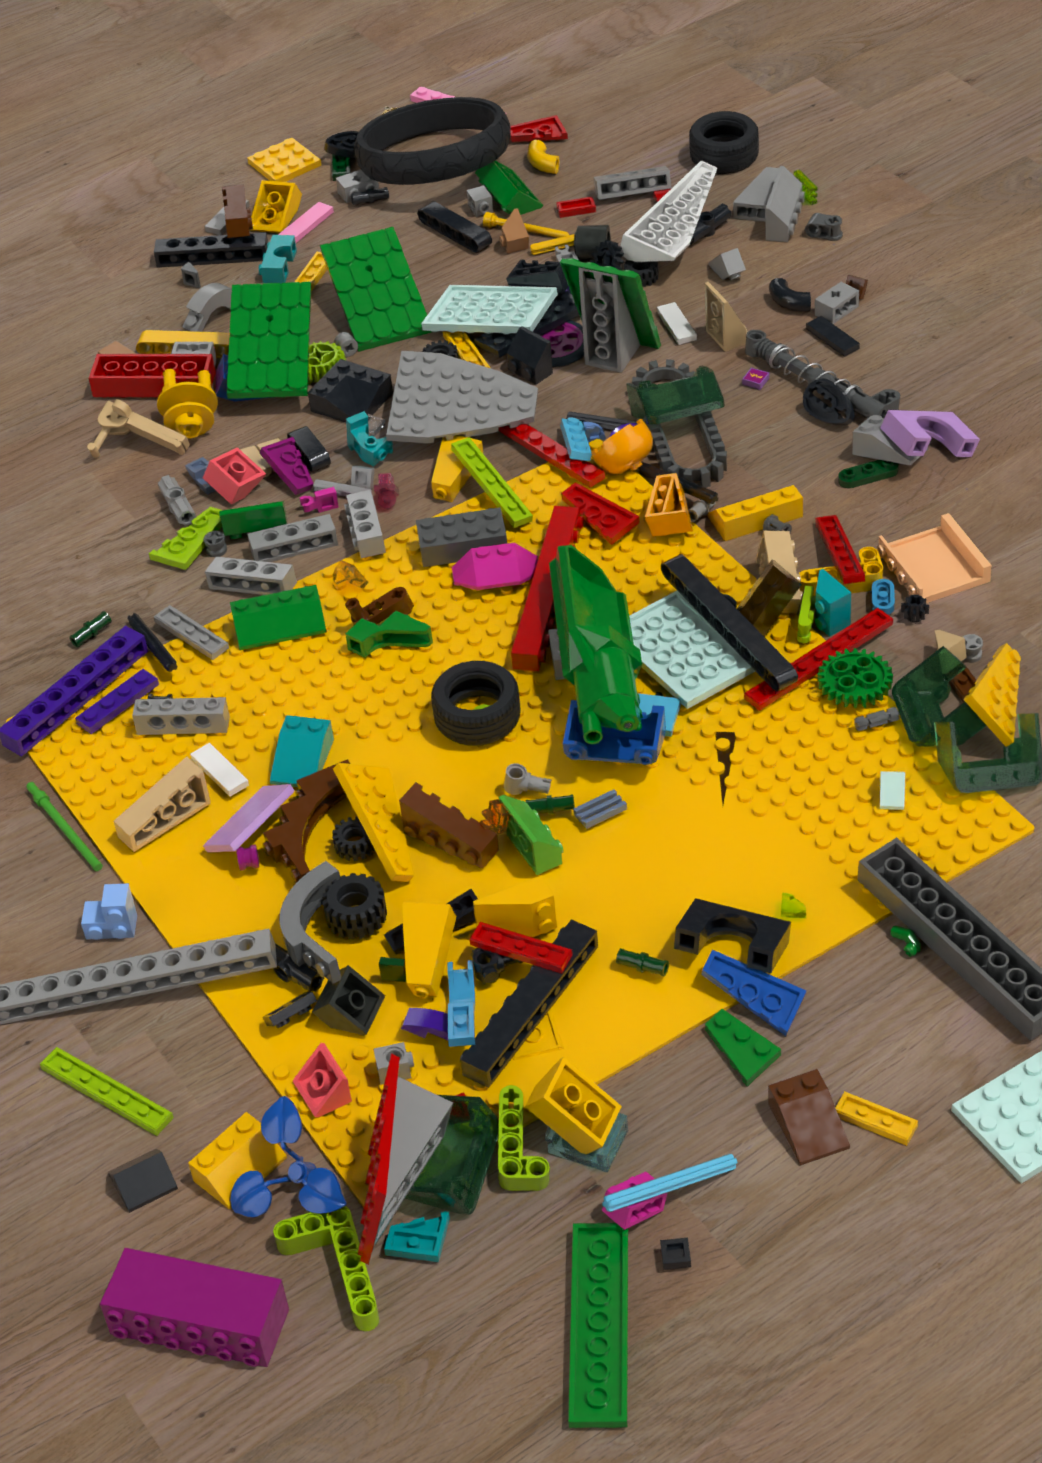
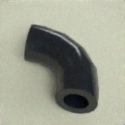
[769,278,811,312]

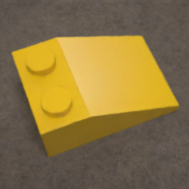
[249,180,302,233]
[473,875,557,937]

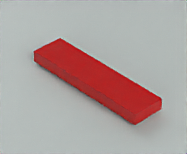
[469,922,572,974]

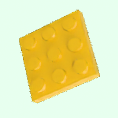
[247,138,322,182]

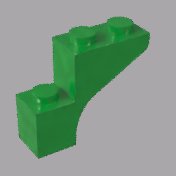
[345,611,433,658]

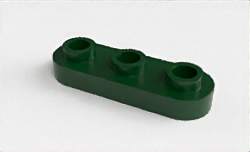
[838,460,899,489]

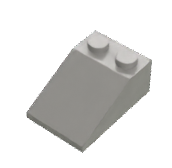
[853,415,928,465]

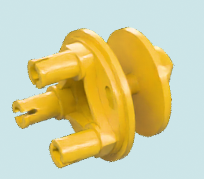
[157,369,218,439]

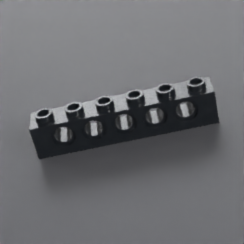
[154,232,268,268]

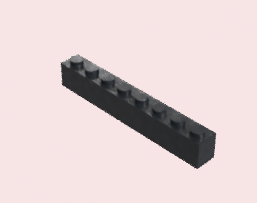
[460,919,598,1088]

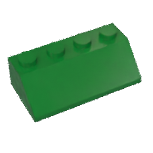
[475,160,543,215]
[230,585,327,650]

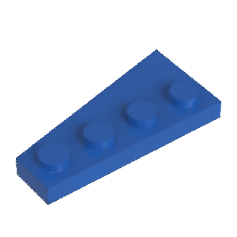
[701,950,806,1036]

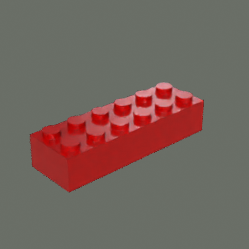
[89,354,216,398]

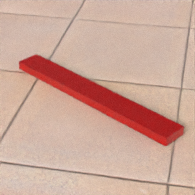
[744,608,893,711]

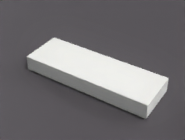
[657,302,697,345]
[190,743,249,797]

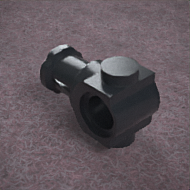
[471,948,523,984]

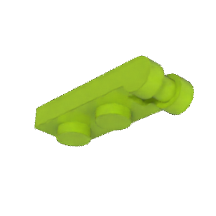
[797,586,816,643]

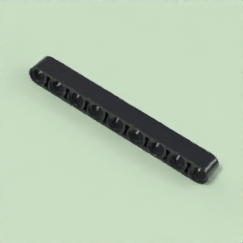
[661,554,798,692]

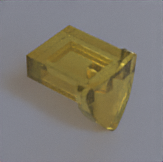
[333,560,369,589]

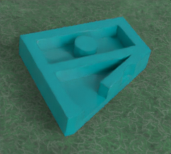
[384,1211,450,1262]

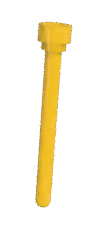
[483,212,569,238]

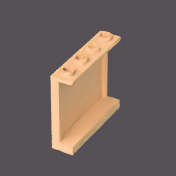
[877,513,992,603]

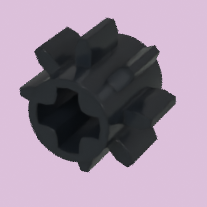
[901,595,929,622]

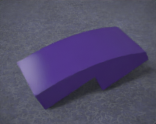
[401,1008,448,1040]

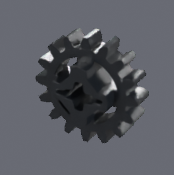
[590,240,624,271]

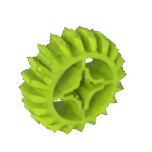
[308,341,346,384]

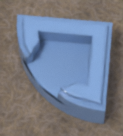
[584,422,606,442]

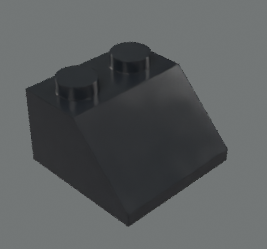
[507,326,553,385]

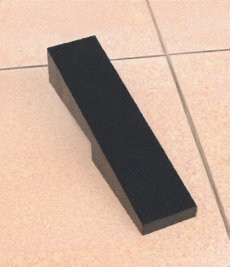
[384,889,478,955]

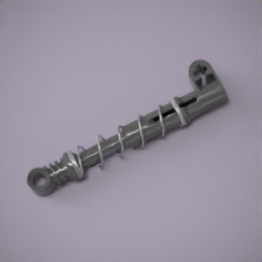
[745,330,901,419]

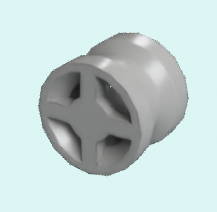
[334,332,358,357]
[963,634,983,663]

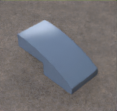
[185,457,216,495]

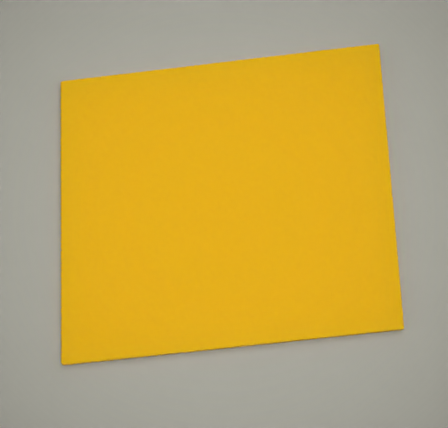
[6,439,1034,1208]

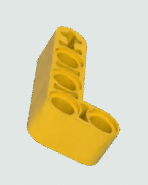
[799,547,883,596]

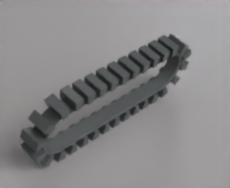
[632,359,727,488]

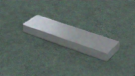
[154,605,229,660]

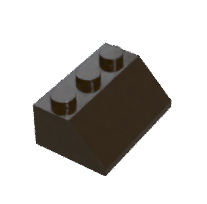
[737,559,802,636]

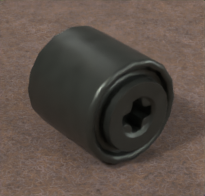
[574,225,611,260]

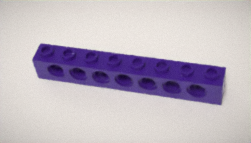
[0,625,148,757]

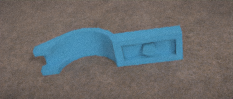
[447,960,475,1047]

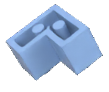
[81,883,137,940]

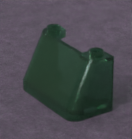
[405,1095,499,1215]

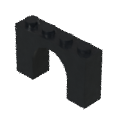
[674,898,791,973]

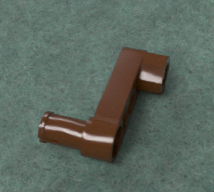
[345,587,414,625]

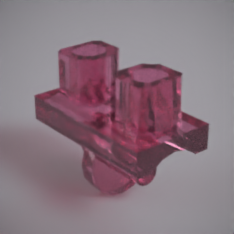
[374,473,399,509]

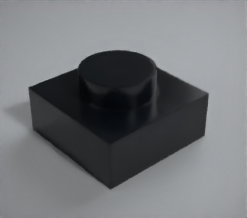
[660,1237,691,1270]

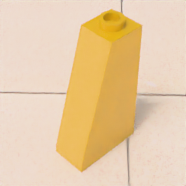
[431,435,483,502]
[402,901,456,998]

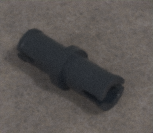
[351,187,389,205]

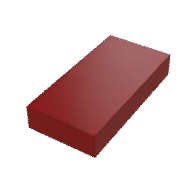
[556,197,596,218]

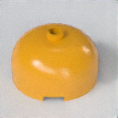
[591,419,653,475]

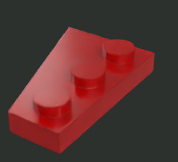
[510,115,568,142]

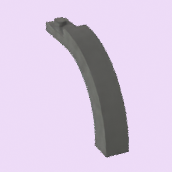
[279,861,342,984]

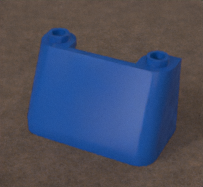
[563,700,666,765]

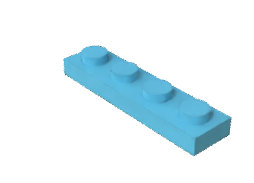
[560,418,592,461]

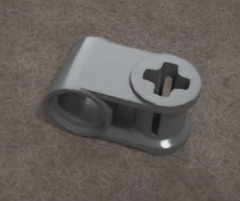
[805,213,843,241]

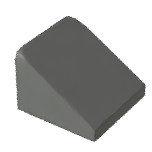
[181,262,201,288]

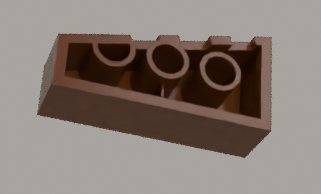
[399,782,499,869]

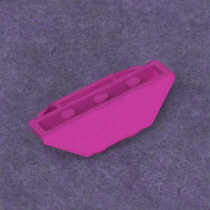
[452,543,538,590]

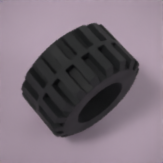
[322,873,387,939]

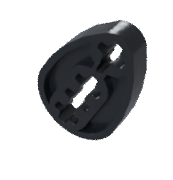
[324,131,358,158]
[803,378,855,425]

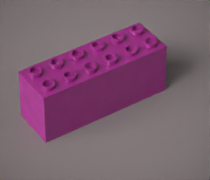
[100,1248,289,1367]

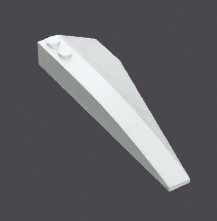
[620,161,717,262]

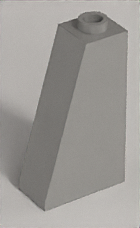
[733,167,779,222]

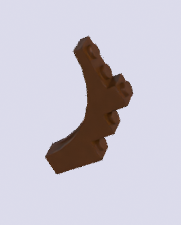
[262,759,351,883]

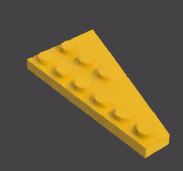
[963,643,1021,747]
[333,763,414,882]

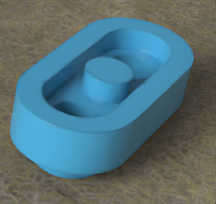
[872,579,895,615]

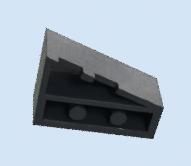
[506,259,568,295]

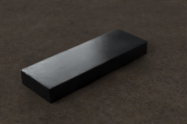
[806,316,860,356]

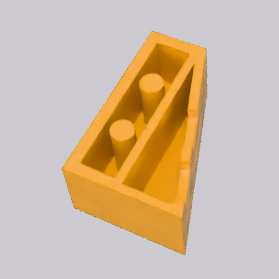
[645,473,693,537]

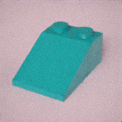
[270,715,334,787]

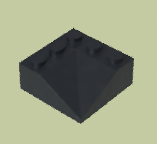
[308,359,393,423]

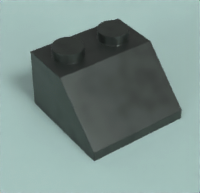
[312,965,386,1036]

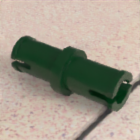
[69,611,112,648]
[526,794,575,814]
[616,948,669,976]

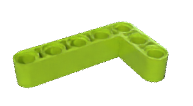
[273,1206,379,1332]

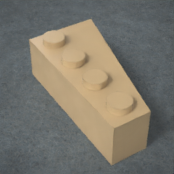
[755,531,803,614]
[114,757,211,852]

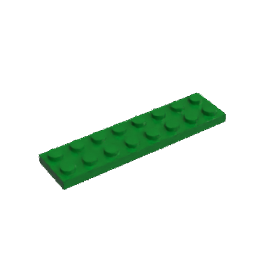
[568,1223,628,1428]

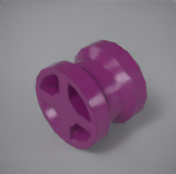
[237,844,259,871]

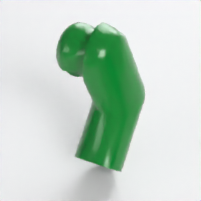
[891,925,921,957]

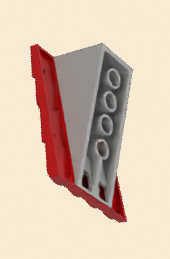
[357,1053,453,1265]

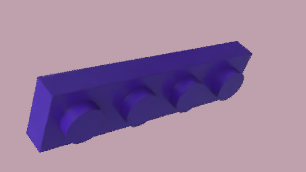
[75,669,159,734]

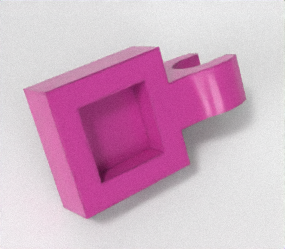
[299,487,339,513]

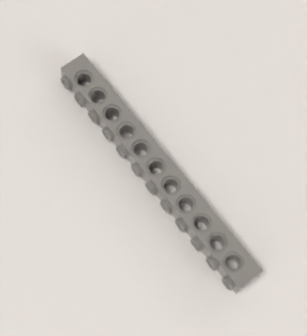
[0,929,277,1025]

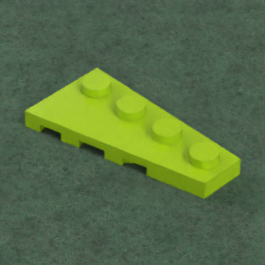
[149,507,222,570]

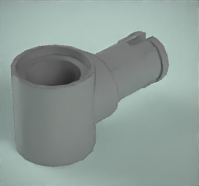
[504,763,551,795]

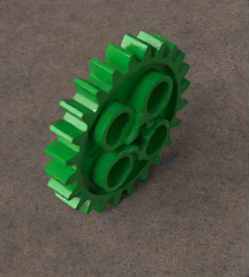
[818,648,893,708]

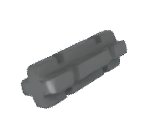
[854,707,899,731]

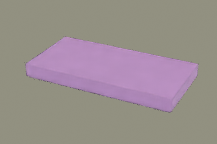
[203,784,295,852]

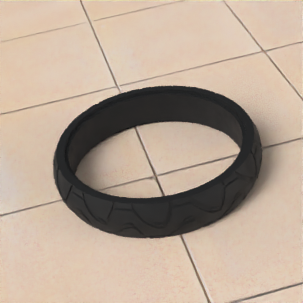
[354,97,511,185]

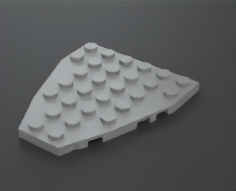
[386,351,538,443]

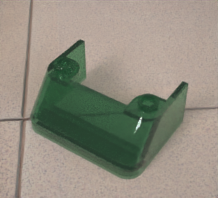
[626,365,725,425]
[892,646,987,747]
[934,713,1042,793]

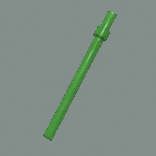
[26,782,103,871]

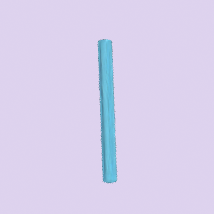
[602,1154,738,1212]

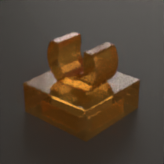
[480,799,509,834]

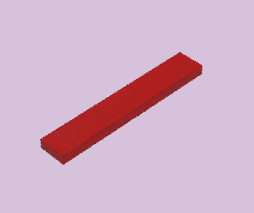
[815,515,865,585]

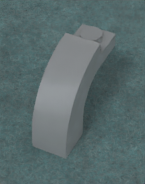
[182,283,232,332]

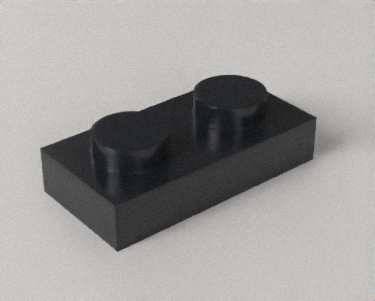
[262,992,317,1028]

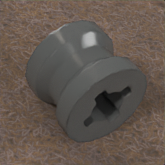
[204,531,227,557]

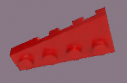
[561,482,640,545]

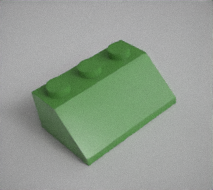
[499,795,564,875]

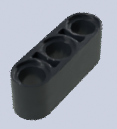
[287,426,331,472]

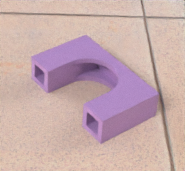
[880,410,980,457]

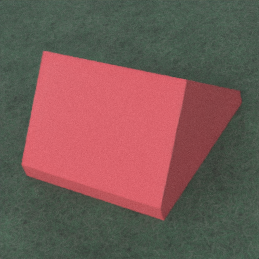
[293,1043,352,1118]

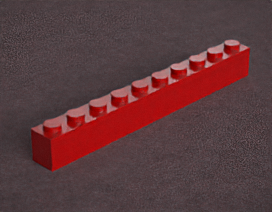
[511,506,584,672]

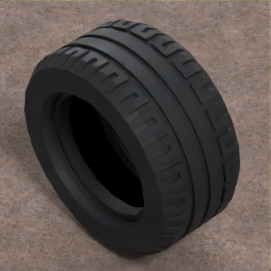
[689,111,759,174]
[431,660,521,746]

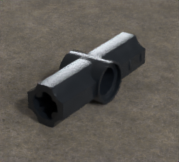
[690,203,731,245]
[272,943,325,992]

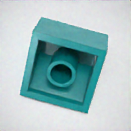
[815,569,851,637]

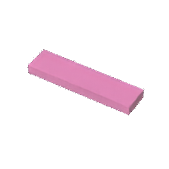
[278,202,334,243]

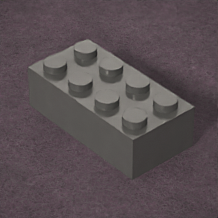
[416,507,507,567]

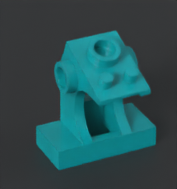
[346,411,393,467]

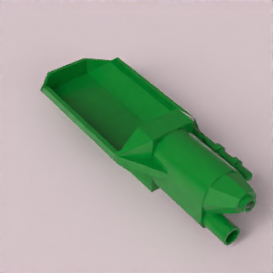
[549,545,643,744]

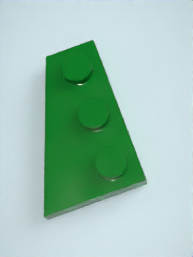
[705,1009,781,1087]

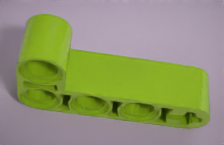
[498,1085,550,1191]

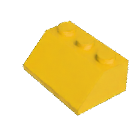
[525,1057,622,1156]
[188,1112,287,1210]

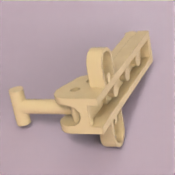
[87,399,190,458]

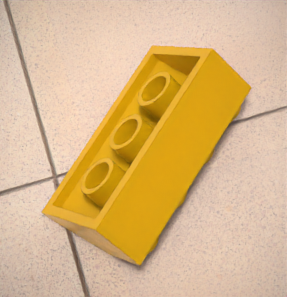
[707,485,803,541]

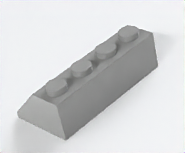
[765,166,805,242]

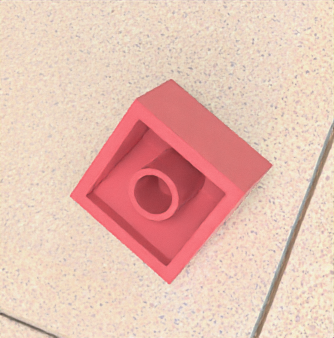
[203,447,266,505]

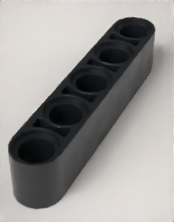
[417,201,492,253]

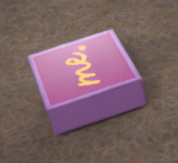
[742,368,769,390]

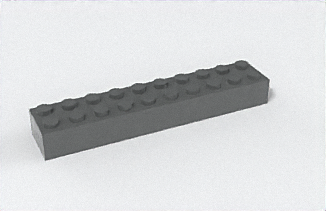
[857,837,1042,1041]

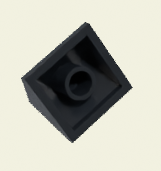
[108,1149,178,1213]

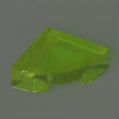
[781,893,806,918]

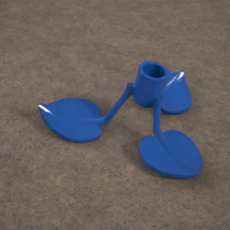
[231,1096,347,1217]

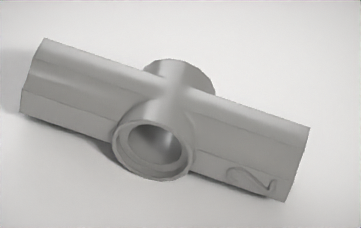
[158,475,196,526]

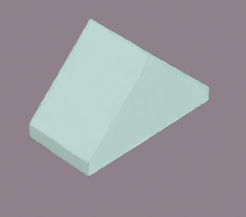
[880,771,905,810]

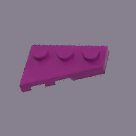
[259,437,314,495]

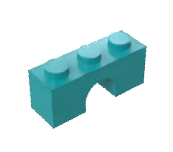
[259,235,297,284]

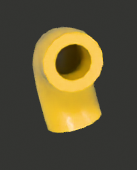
[527,140,560,174]

